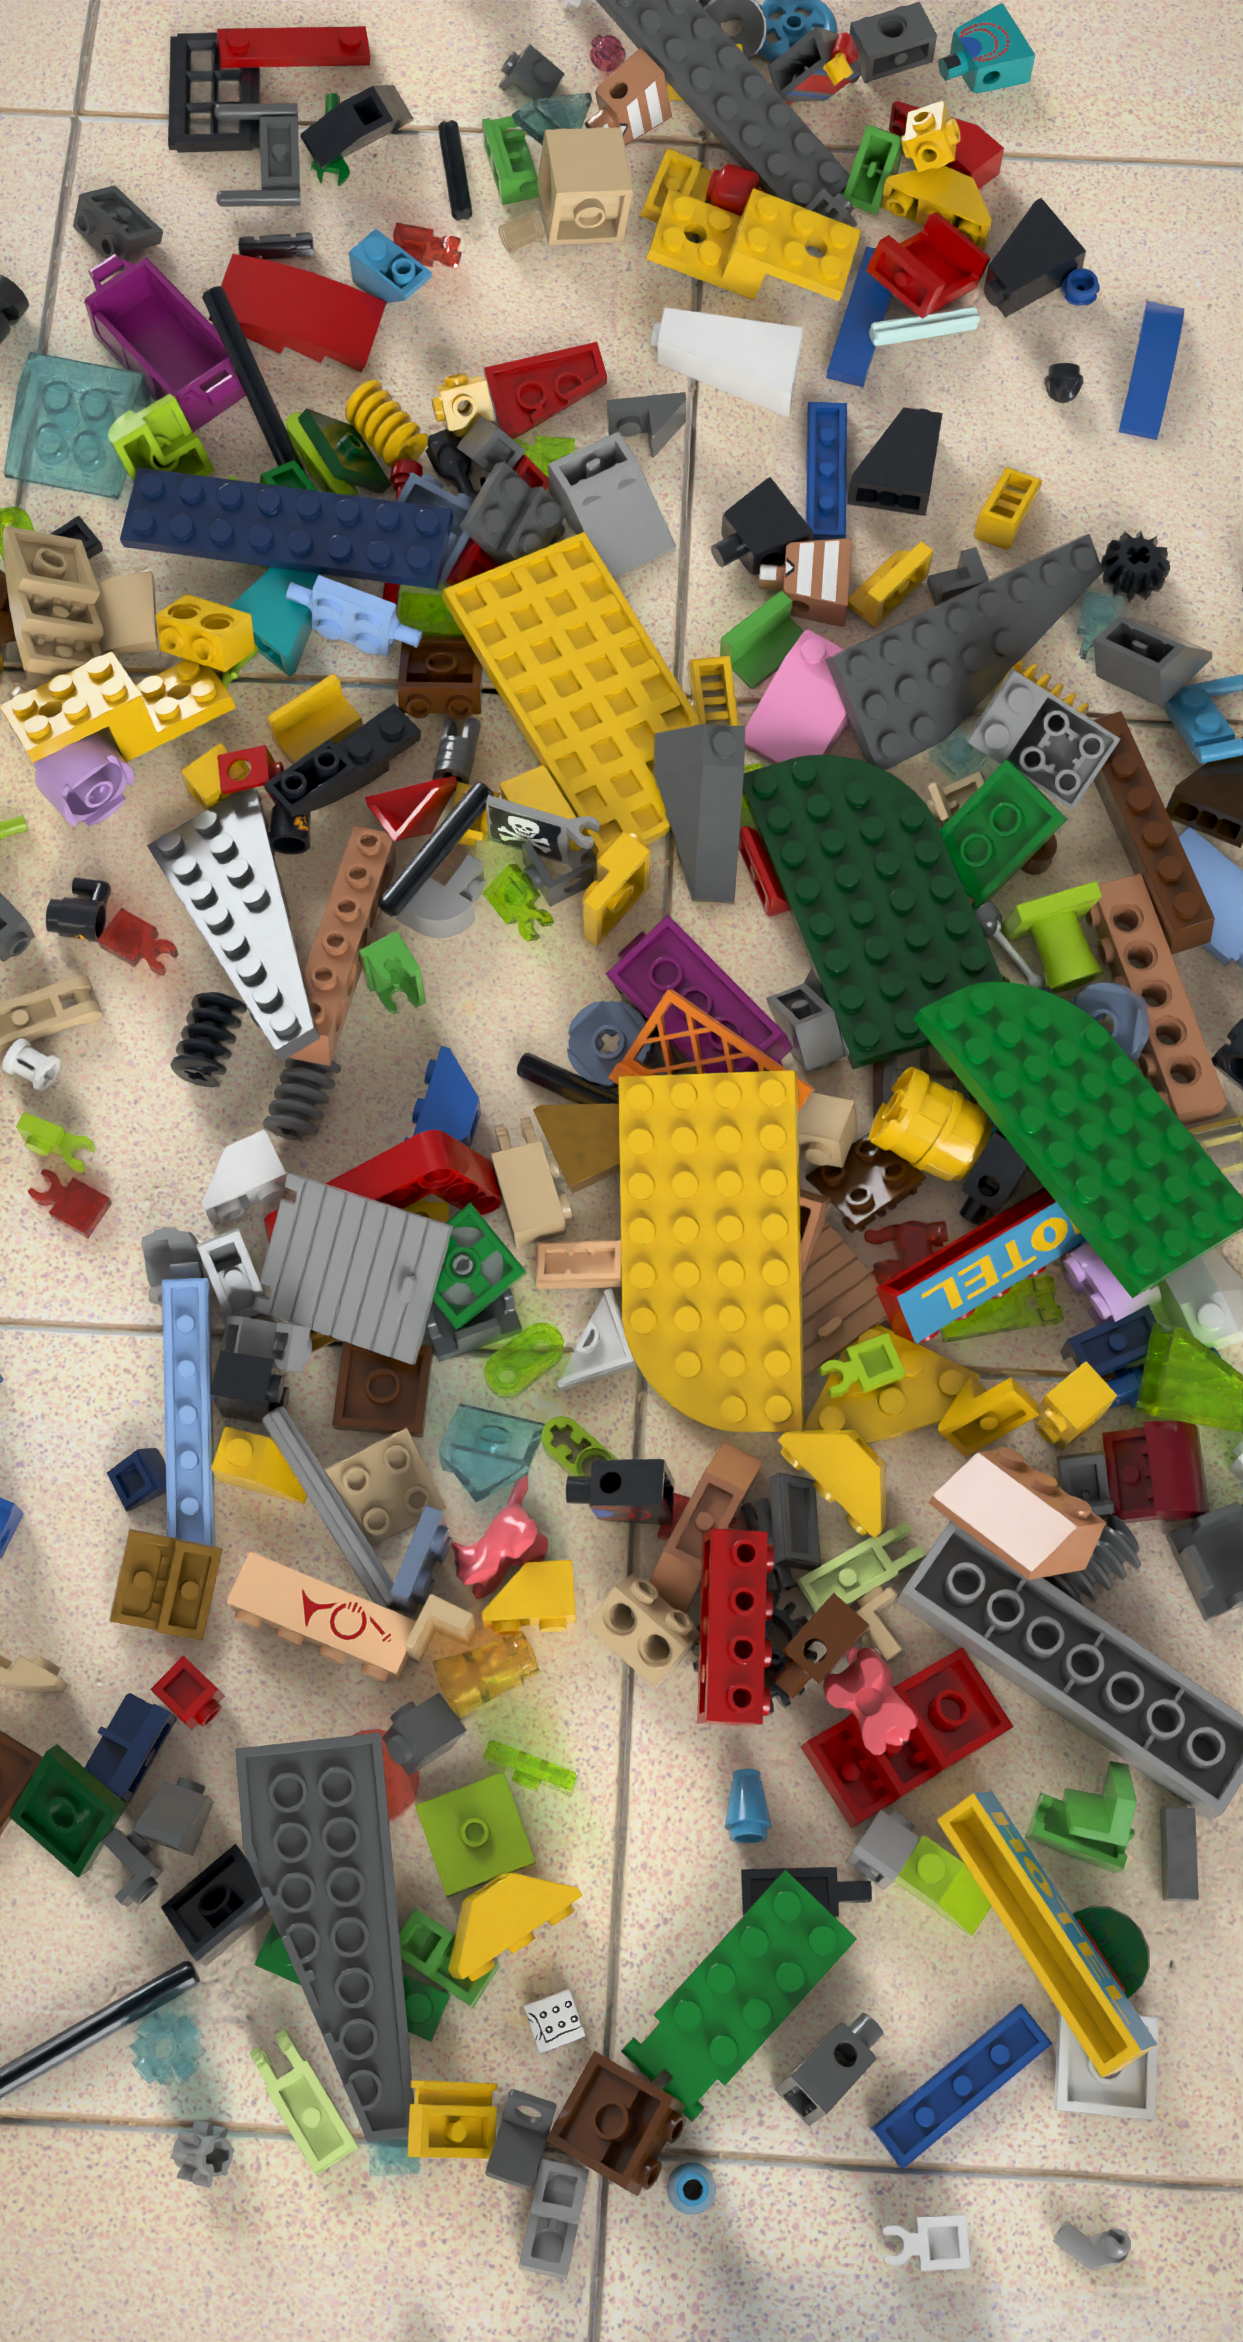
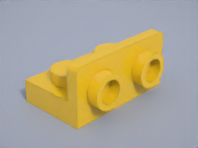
[848,541,933,628]

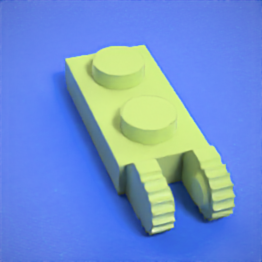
[796,1522,926,1614]
[250,2029,360,2176]

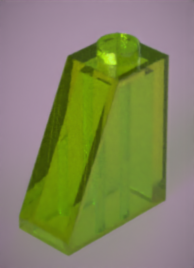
[1136,1322,1243,1433]

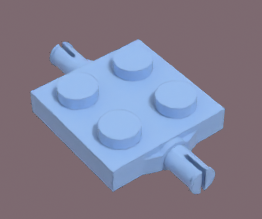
[286,575,422,657]

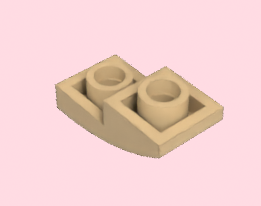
[0,1654,68,1693]

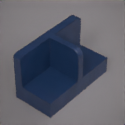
[1060,1305,1169,1377]
[85,1693,177,1803]

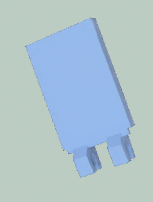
[1178,827,1243,968]

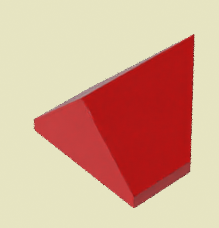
[365,776,458,842]

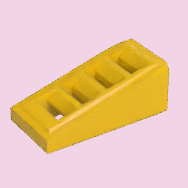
[974,467,1043,550]
[687,656,739,726]

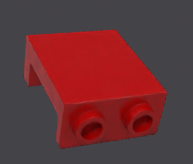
[866,212,990,319]

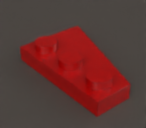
[484,342,607,440]

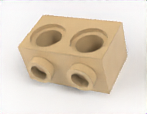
[585,1573,700,1688]

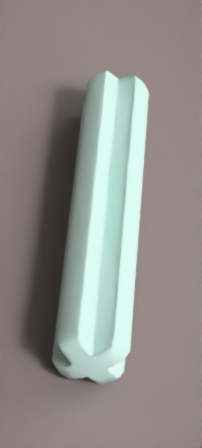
[869,306,980,346]

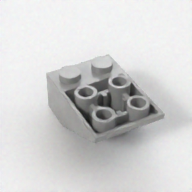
[548,432,676,578]
[966,668,1120,810]

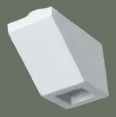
[202,1129,289,1224]

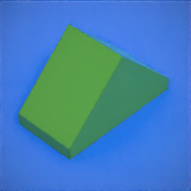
[843,124,902,214]

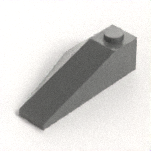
[653,724,745,903]

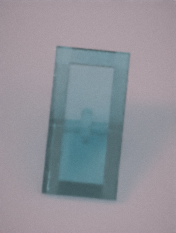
[512,92,592,146]

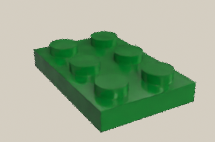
[939,759,1068,910]

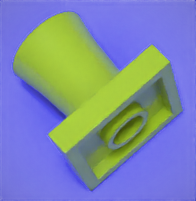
[1000,881,1104,994]

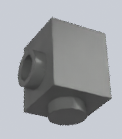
[382,1693,467,1776]

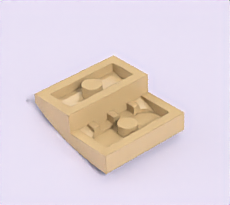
[95,571,158,662]

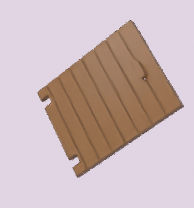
[801,1219,888,1380]

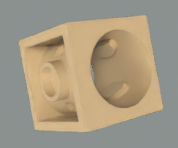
[537,127,633,245]

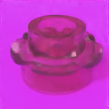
[590,35,626,72]

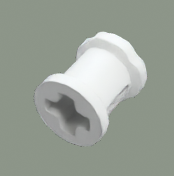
[2,1038,61,1092]

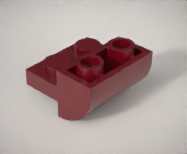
[1102,1420,1210,1524]

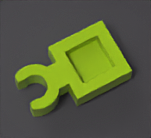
[819,1333,906,1398]

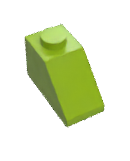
[894,1835,992,1937]

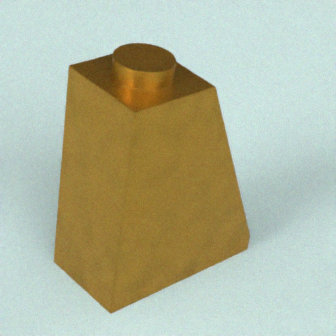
[533,1104,620,1194]

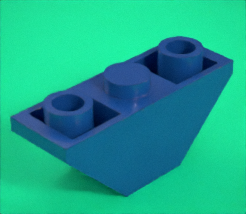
[404,1046,481,1148]

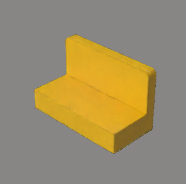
[267,673,363,764]

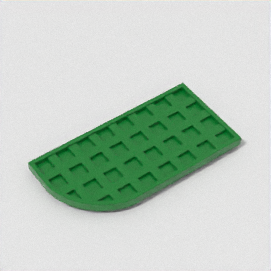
[913,982,1243,1299]

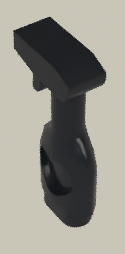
[425,429,486,500]

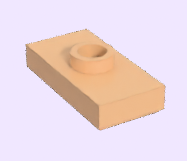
[535,1240,622,1289]

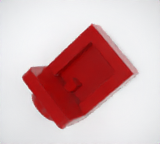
[150,1655,225,1730]

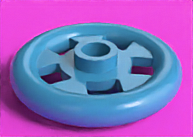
[758,0,838,62]

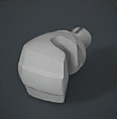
[141,1227,204,1306]

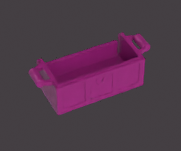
[85,254,246,433]
[605,915,793,1073]

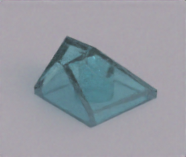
[439,1403,545,1503]

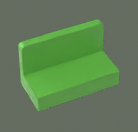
[720,590,804,689]
[1063,1761,1137,1846]

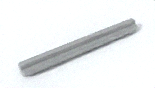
[262,1406,395,1608]

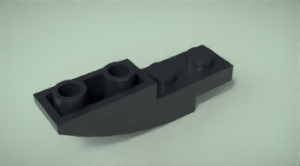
[264,703,421,817]

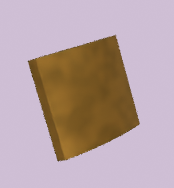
[109,1529,223,1641]

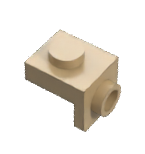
[927,771,986,824]
[856,1585,906,1661]

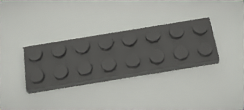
[596,0,850,208]

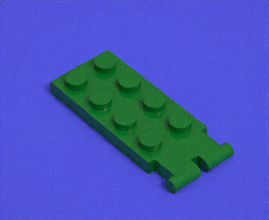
[621,1869,857,2122]

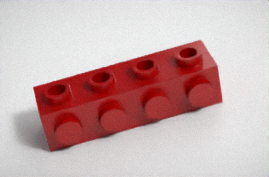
[697,1528,774,1727]

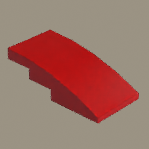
[208,253,387,372]
[801,1647,1014,1829]

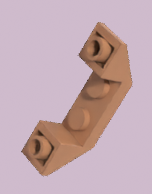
[649,1442,764,1614]

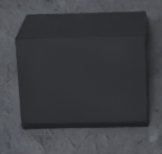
[161,1843,270,1966]

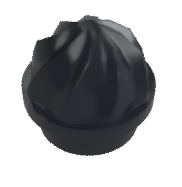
[1044,363,1084,404]

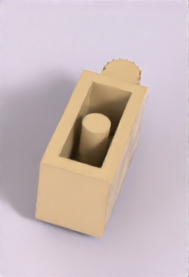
[491,1116,572,1248]

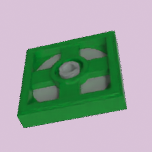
[413,1202,528,1330]

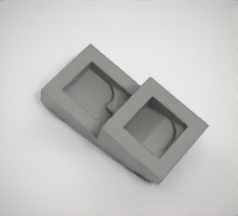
[518,2159,589,2280]

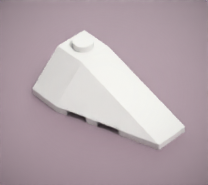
[1154,1248,1243,1357]

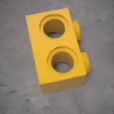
[156,594,255,672]
[1033,1361,1117,1451]

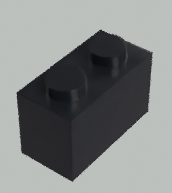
[210,1350,289,1424]

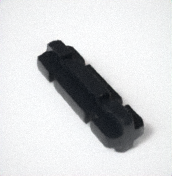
[238,232,314,259]

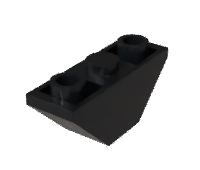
[300,85,414,170]

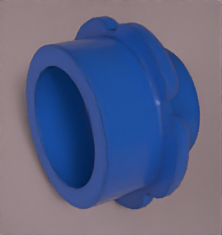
[1061,268,1100,306]

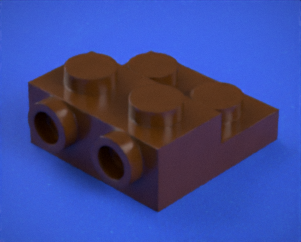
[397,636,483,719]
[545,2050,686,2196]

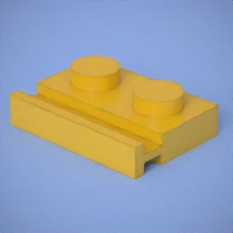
[640,148,717,238]
[407,2080,498,2159]

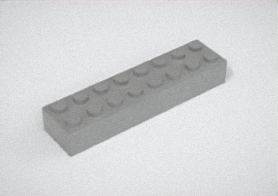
[896,1520,1243,1820]

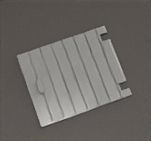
[253,1172,453,1365]

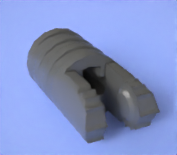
[432,718,480,792]

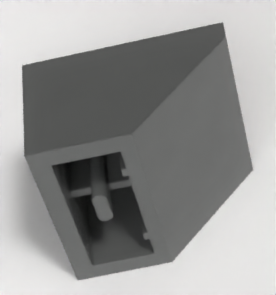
[1093,616,1212,707]

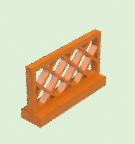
[608,989,815,1113]

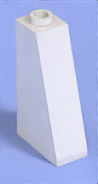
[651,307,803,416]

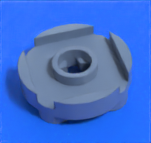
[1070,982,1150,1062]
[567,1001,655,1088]

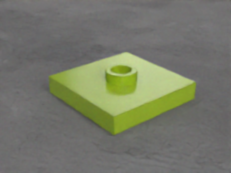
[415,1771,536,1898]

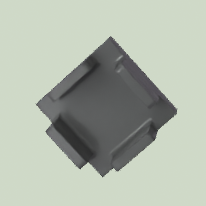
[426,1288,523,1362]
[1166,1502,1243,1621]

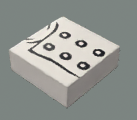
[524,1989,586,2054]

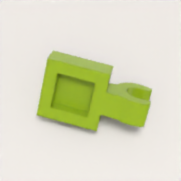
[16,1112,97,1173]

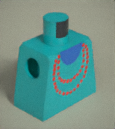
[938,3,1035,94]

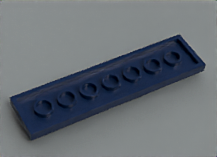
[120,468,454,590]

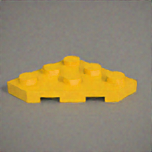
[804,1325,981,1444]

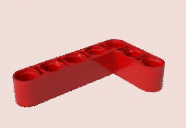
[264,1130,503,1244]

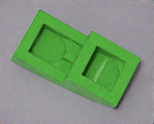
[399,1908,500,2008]

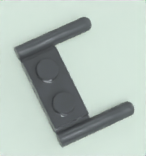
[214,103,301,207]

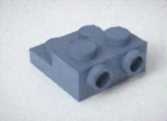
[396,472,474,585]

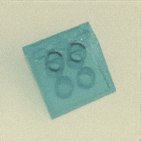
[3,351,151,500]

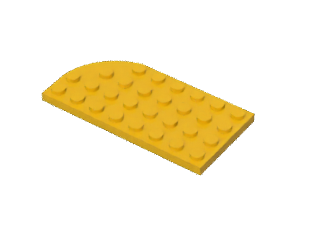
[442,532,700,857]
[619,1070,804,1432]

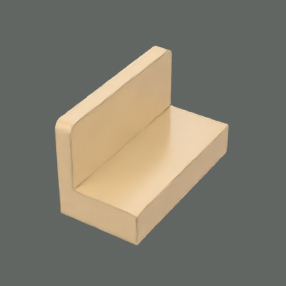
[405,1594,477,1663]

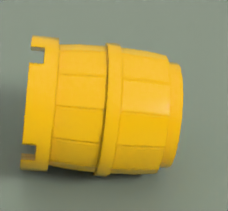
[868,1066,993,1182]

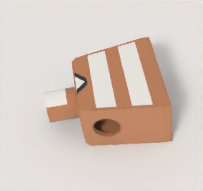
[584,48,672,145]
[759,538,852,627]

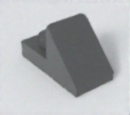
[607,392,687,458]

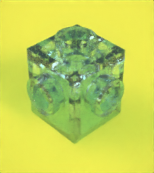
[129,2012,207,2086]

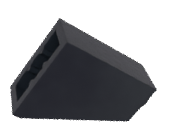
[983,198,1086,317]
[847,407,943,516]

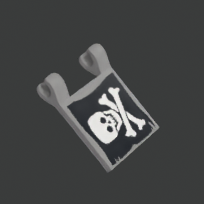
[486,795,600,874]

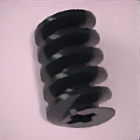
[170,992,247,1088]

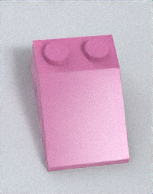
[745,628,850,764]

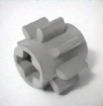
[171,2120,234,2188]

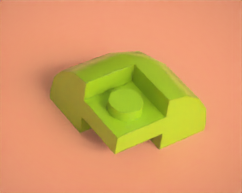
[108,394,215,482]

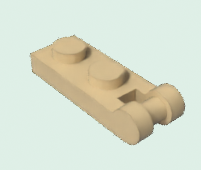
[0,975,102,1053]

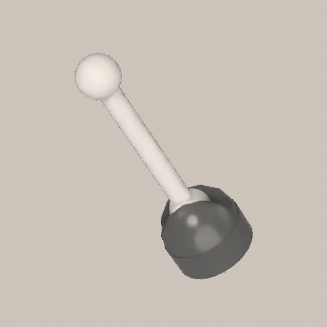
[974,900,1045,988]

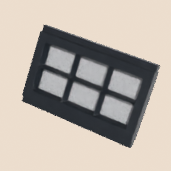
[168,32,260,153]

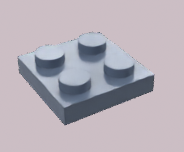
[390,1505,452,1616]

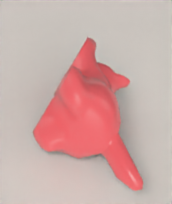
[451,1470,548,1599]
[823,1646,918,1755]

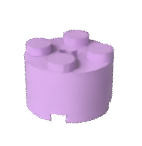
[33,732,134,826]
[1063,1241,1162,1326]

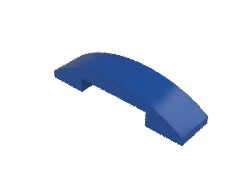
[1118,301,1185,440]

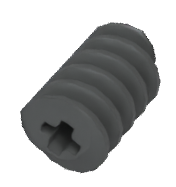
[263,1058,341,1140]
[1042,1515,1141,1605]

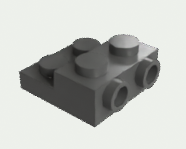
[459,462,567,566]

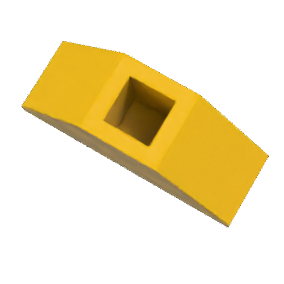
[881,166,992,251]
[777,1429,887,1539]
[448,1873,583,1982]

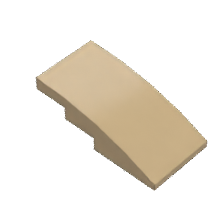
[3,526,104,676]

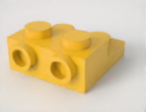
[582,832,651,947]

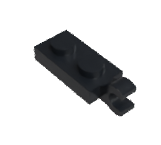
[741,1867,872,1918]

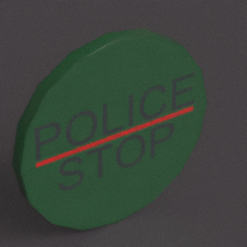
[1073,1905,1150,1999]

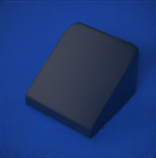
[107,1448,167,1512]

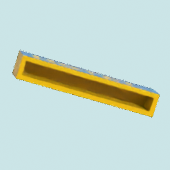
[937,1792,1158,2078]

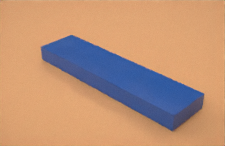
[826,246,893,387]
[806,402,847,541]
[870,2003,1053,2169]

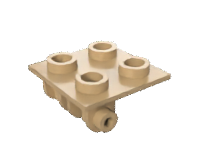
[325,1427,446,1547]

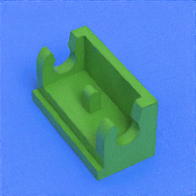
[482,116,539,205]
[359,931,426,1014]
[1025,1793,1134,1874]

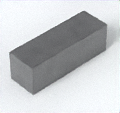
[1160,1807,1199,1902]

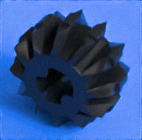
[1100,530,1171,602]

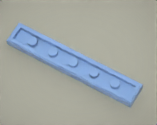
[162,1278,216,1547]

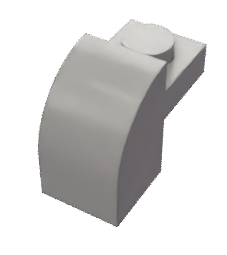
[396,854,486,938]
[221,1315,312,1373]

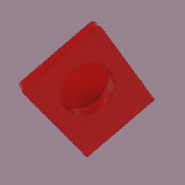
[217,745,285,804]

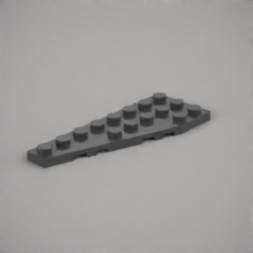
[235,1732,414,2142]

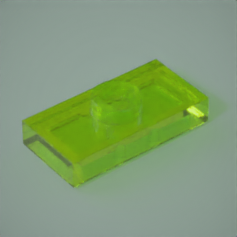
[398,592,465,637]
[483,1740,578,1797]

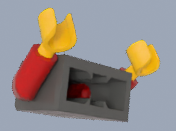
[767,27,861,106]

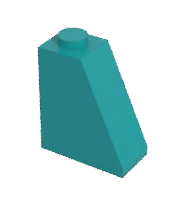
[229,567,325,677]

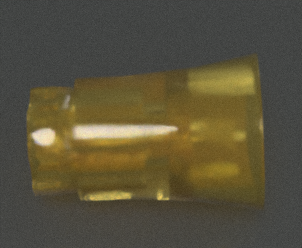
[432,1631,540,1720]

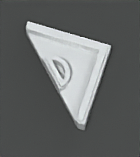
[557,1288,638,1392]

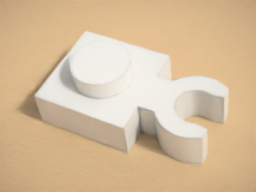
[881,2214,971,2271]

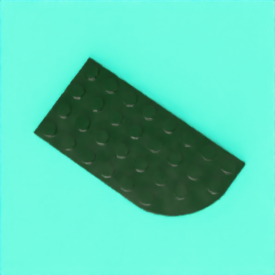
[742,755,1004,1070]

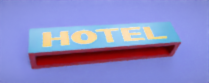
[875,1187,1087,1344]

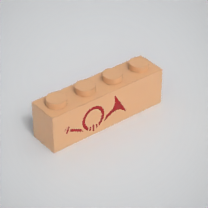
[226,1551,416,1683]

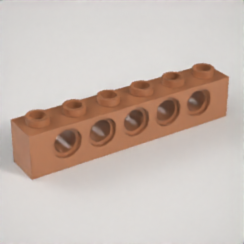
[288,826,396,1066]
[1085,873,1227,1126]

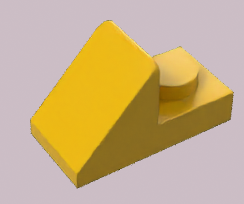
[938,1376,1040,1457]

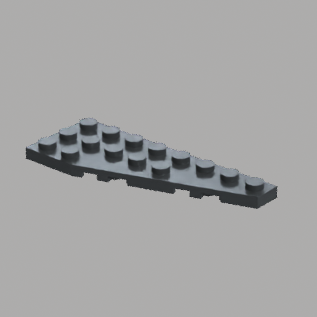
[825,534,1103,770]

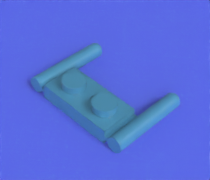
[1163,674,1243,764]

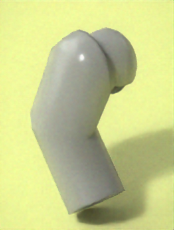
[1053,2221,1131,2270]

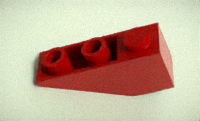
[889,101,1004,190]

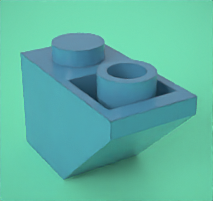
[349,228,432,303]

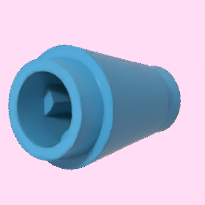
[724,1769,772,1843]
[667,2162,716,2215]

